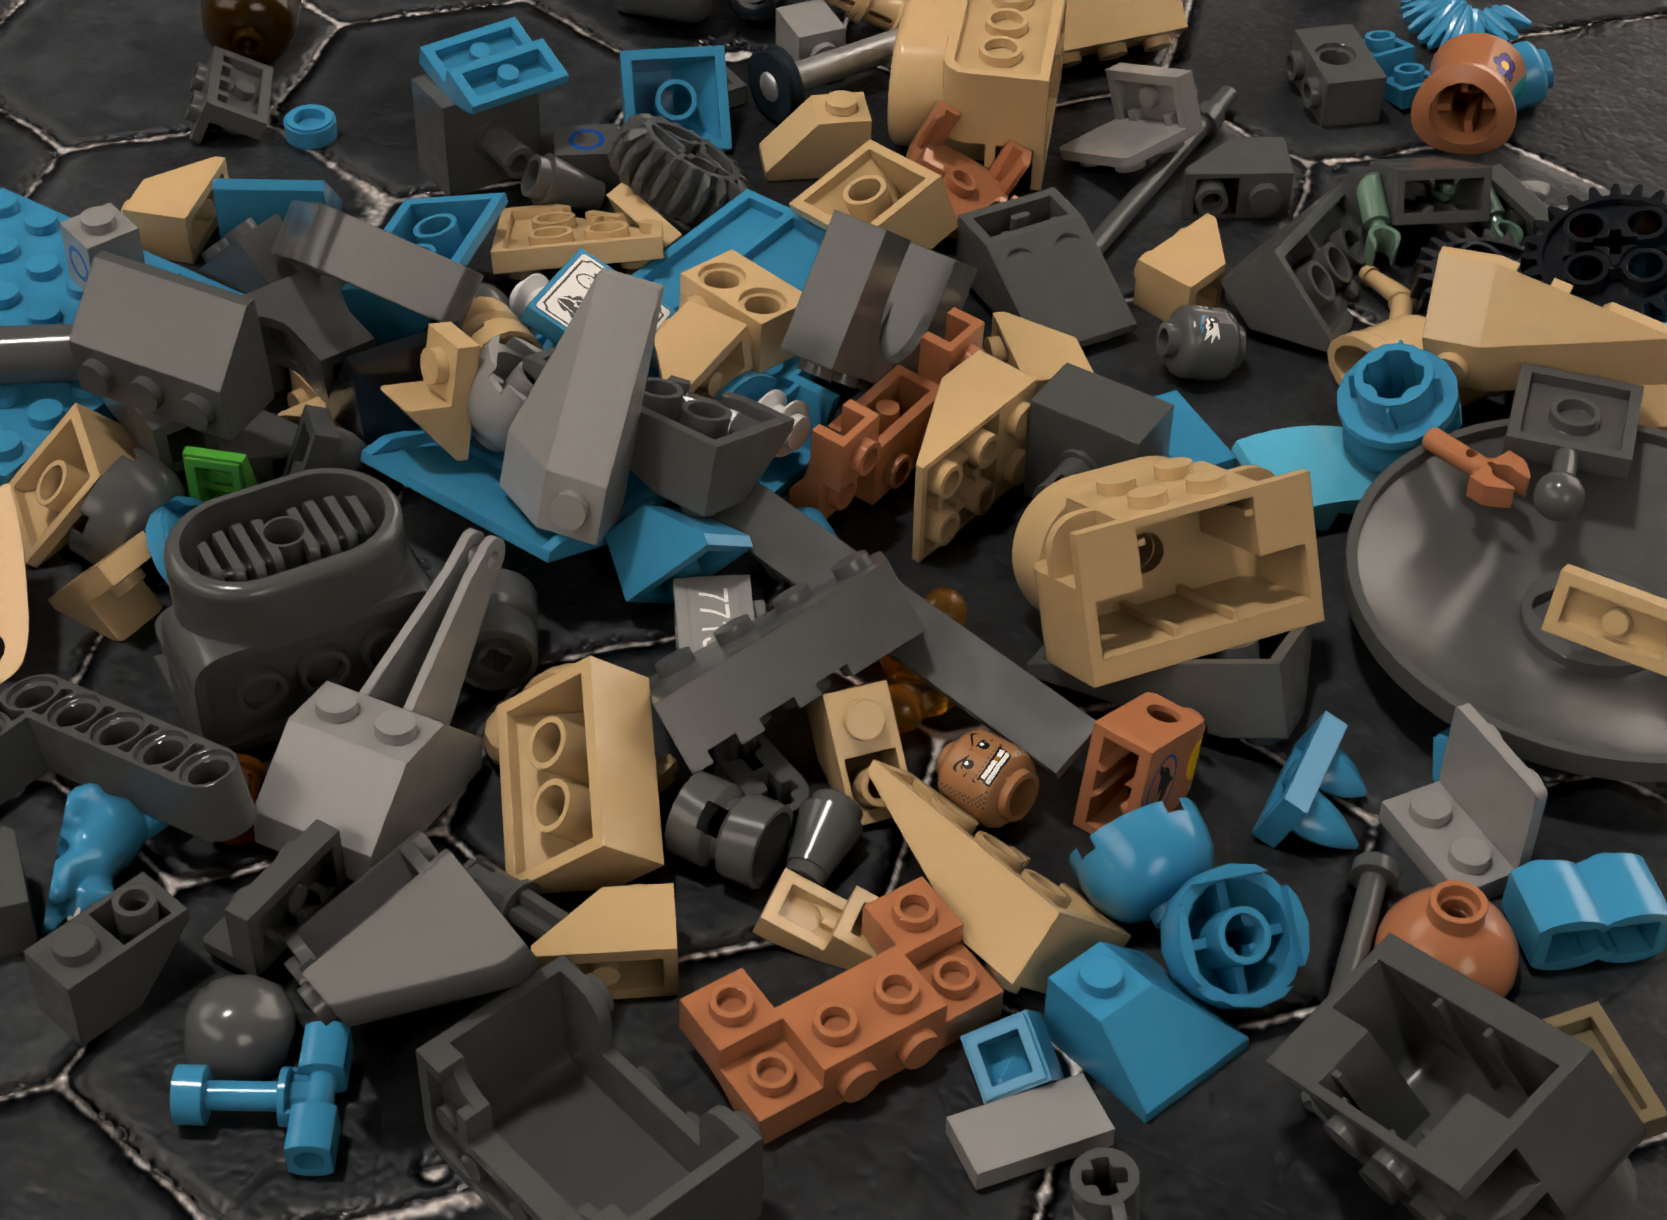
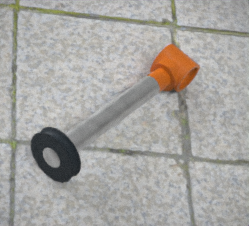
[747,28,898,124]

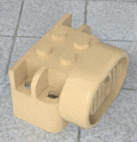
[887,0,1067,191]
[1012,456,1325,688]

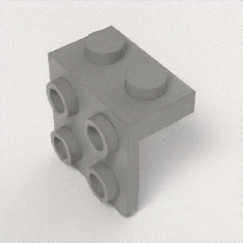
[1059,62,1204,173]

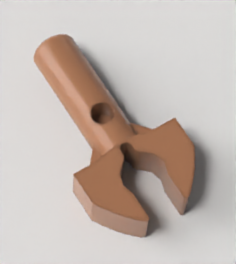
[1422,427,1531,508]

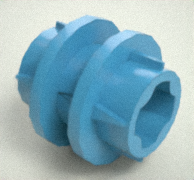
[1337,340,1463,473]

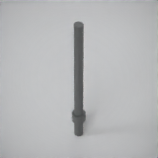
[1092,85,1238,255]

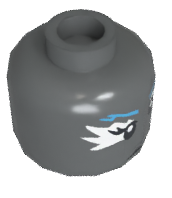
[1156,305,1247,382]

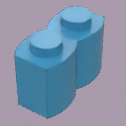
[1501,852,1667,971]

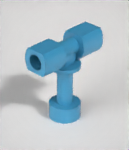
[170,1021,354,1176]

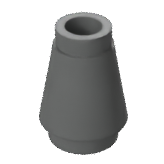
[521,153,606,211]
[786,789,863,887]

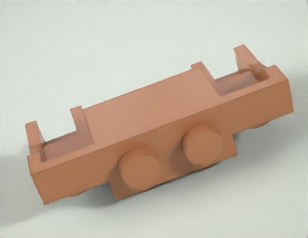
[789,307,986,519]
[679,876,1004,1145]

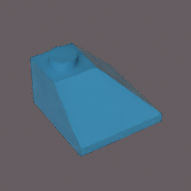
[619,45,732,151]
[1043,941,1250,1123]

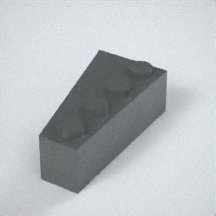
[648,550,925,775]

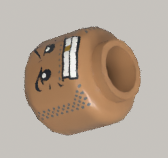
[936,729,1040,829]

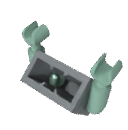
[1356,157,1524,266]

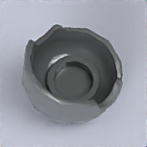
[183,974,297,1081]

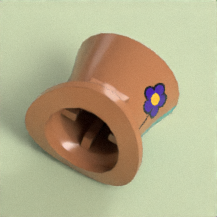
[1411,33,1527,155]

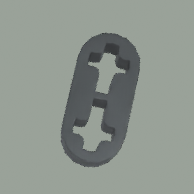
[713,733,809,834]

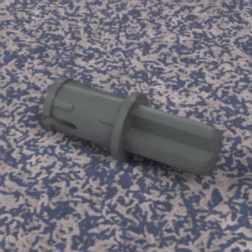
[463,855,569,941]

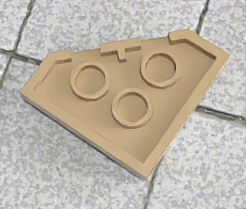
[490,203,665,280]

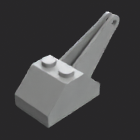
[254,528,505,881]

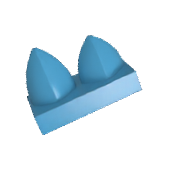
[1251,711,1368,849]

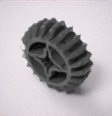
[607,113,752,227]

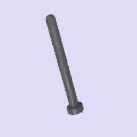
[1300,851,1401,1113]

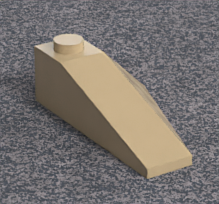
[1422,246,1667,392]
[866,759,1132,994]

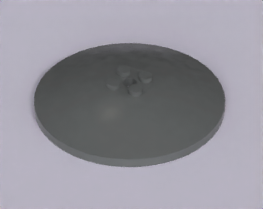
[1343,418,1667,782]

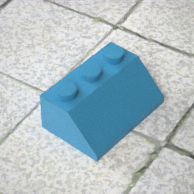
[341,192,508,347]

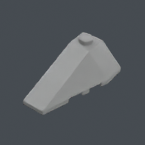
[499,267,665,545]

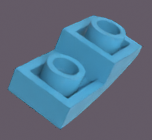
[1362,30,1430,110]

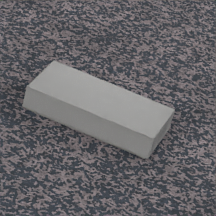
[945,1073,1115,1191]

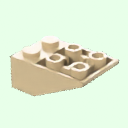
[912,350,1037,563]

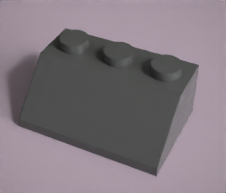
[68,250,275,441]

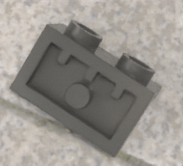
[184,46,274,144]
[203,819,348,977]

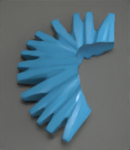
[1400,0,1532,49]

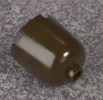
[201,0,302,64]

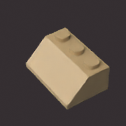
[1062,0,1188,69]
[496,655,664,894]

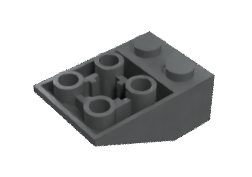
[955,187,1137,348]

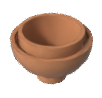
[1374,880,1519,998]

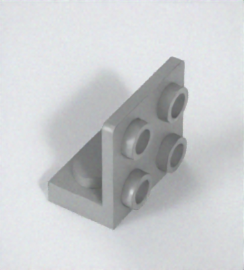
[1378,703,1548,900]

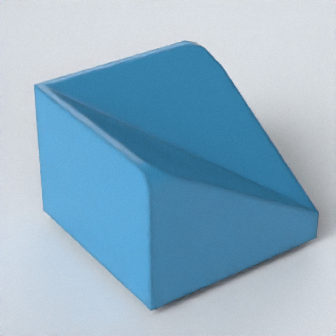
[960,1009,1064,1105]

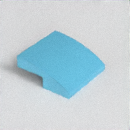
[1231,425,1380,532]

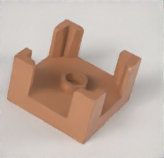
[906,100,1033,240]

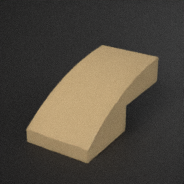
[752,867,880,970]

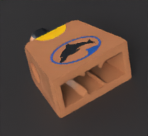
[1073,692,1208,834]

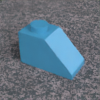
[605,501,753,604]

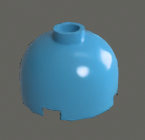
[1069,798,1214,929]
[1160,863,1310,1010]

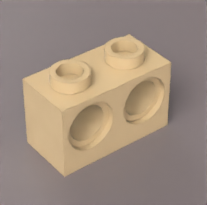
[679,249,802,373]

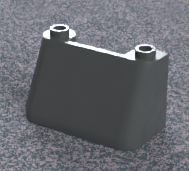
[284,830,542,1028]

